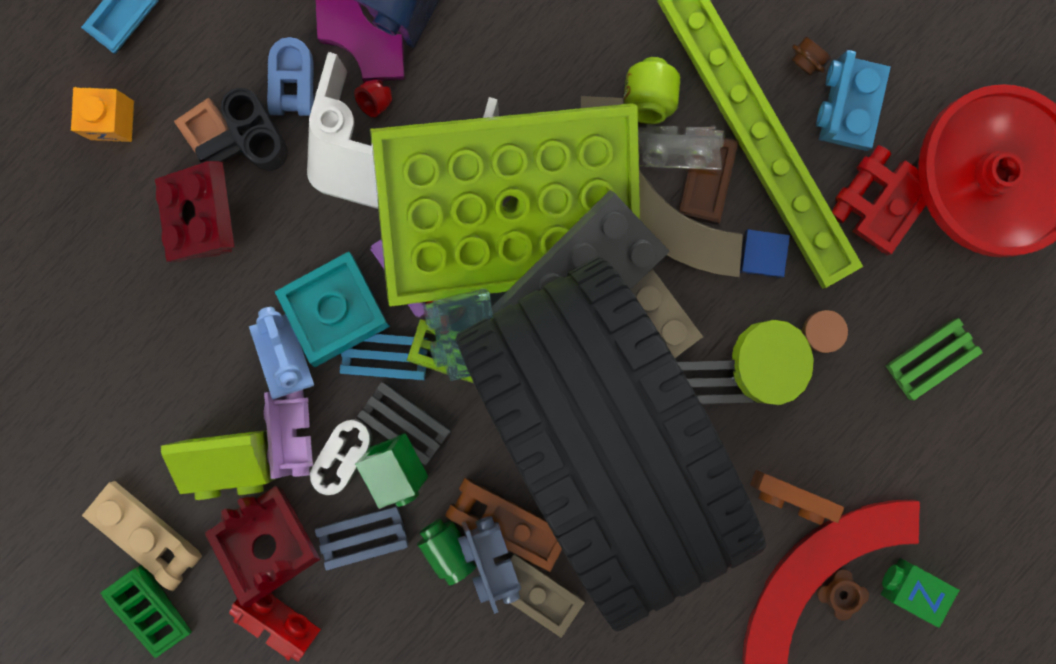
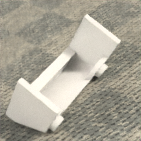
[307,52,499,209]

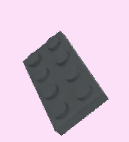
[487,190,670,318]

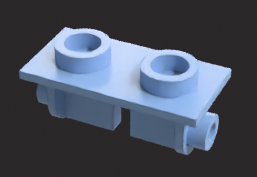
[249,307,314,399]

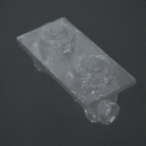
[638,124,725,170]

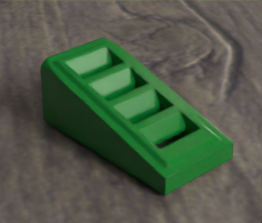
[100,565,192,658]

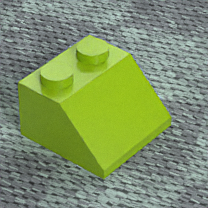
[161,430,275,500]

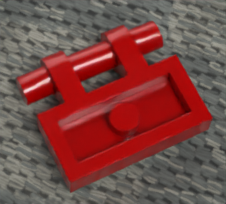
[832,145,926,255]

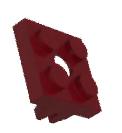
[155,161,234,262]
[205,486,321,608]

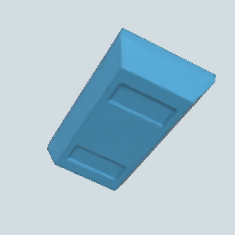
[81,0,159,54]

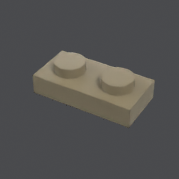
[631,269,703,358]
[510,553,585,638]

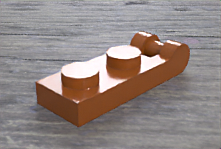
[445,477,562,572]

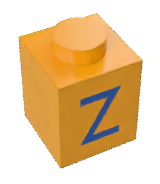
[71,87,134,142]

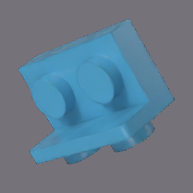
[816,49,891,151]

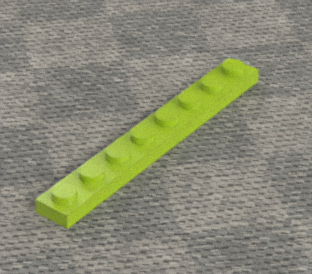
[657,0,863,289]

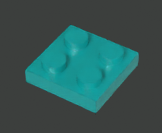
[275,251,390,367]

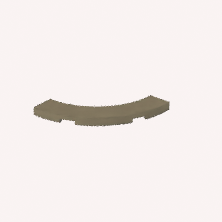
[581,96,743,277]

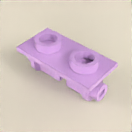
[264,390,313,479]

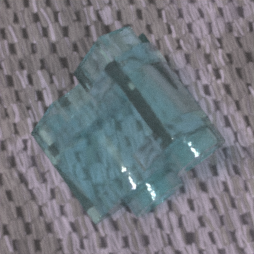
[423,288,493,381]

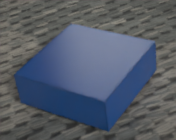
[740,229,790,278]

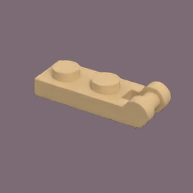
[82,481,202,591]

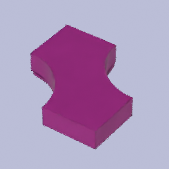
[316,0,405,82]

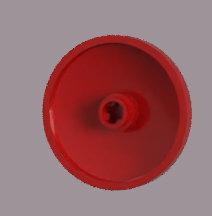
[918,84,1056,257]

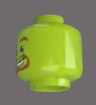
[623,57,680,124]

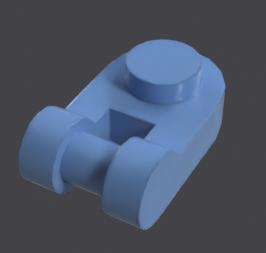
[267,37,314,116]

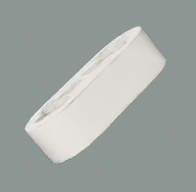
[310,419,372,495]

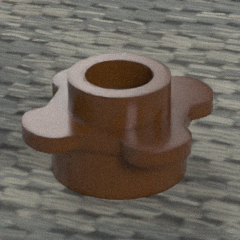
[817,569,869,621]

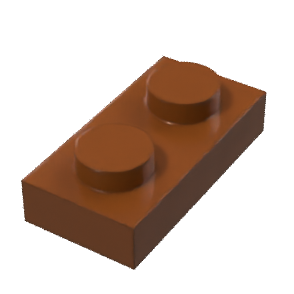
[750,470,845,525]

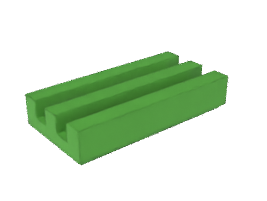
[885,318,983,401]

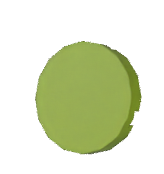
[732,320,814,405]

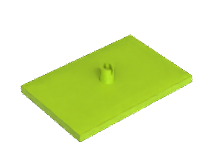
[370,103,640,306]

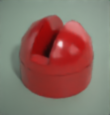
[354,79,392,117]

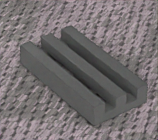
[677,361,754,404]
[357,382,451,466]

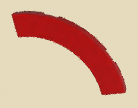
[742,500,920,664]

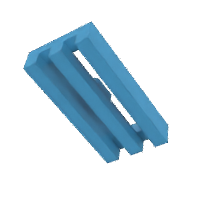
[340,334,429,380]

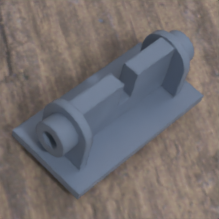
[458,516,521,614]

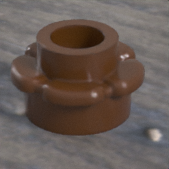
[792,37,831,76]

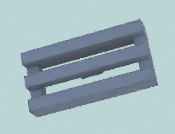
[315,506,409,571]

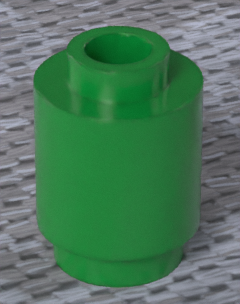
[417,518,477,585]

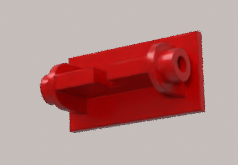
[229,593,321,662]

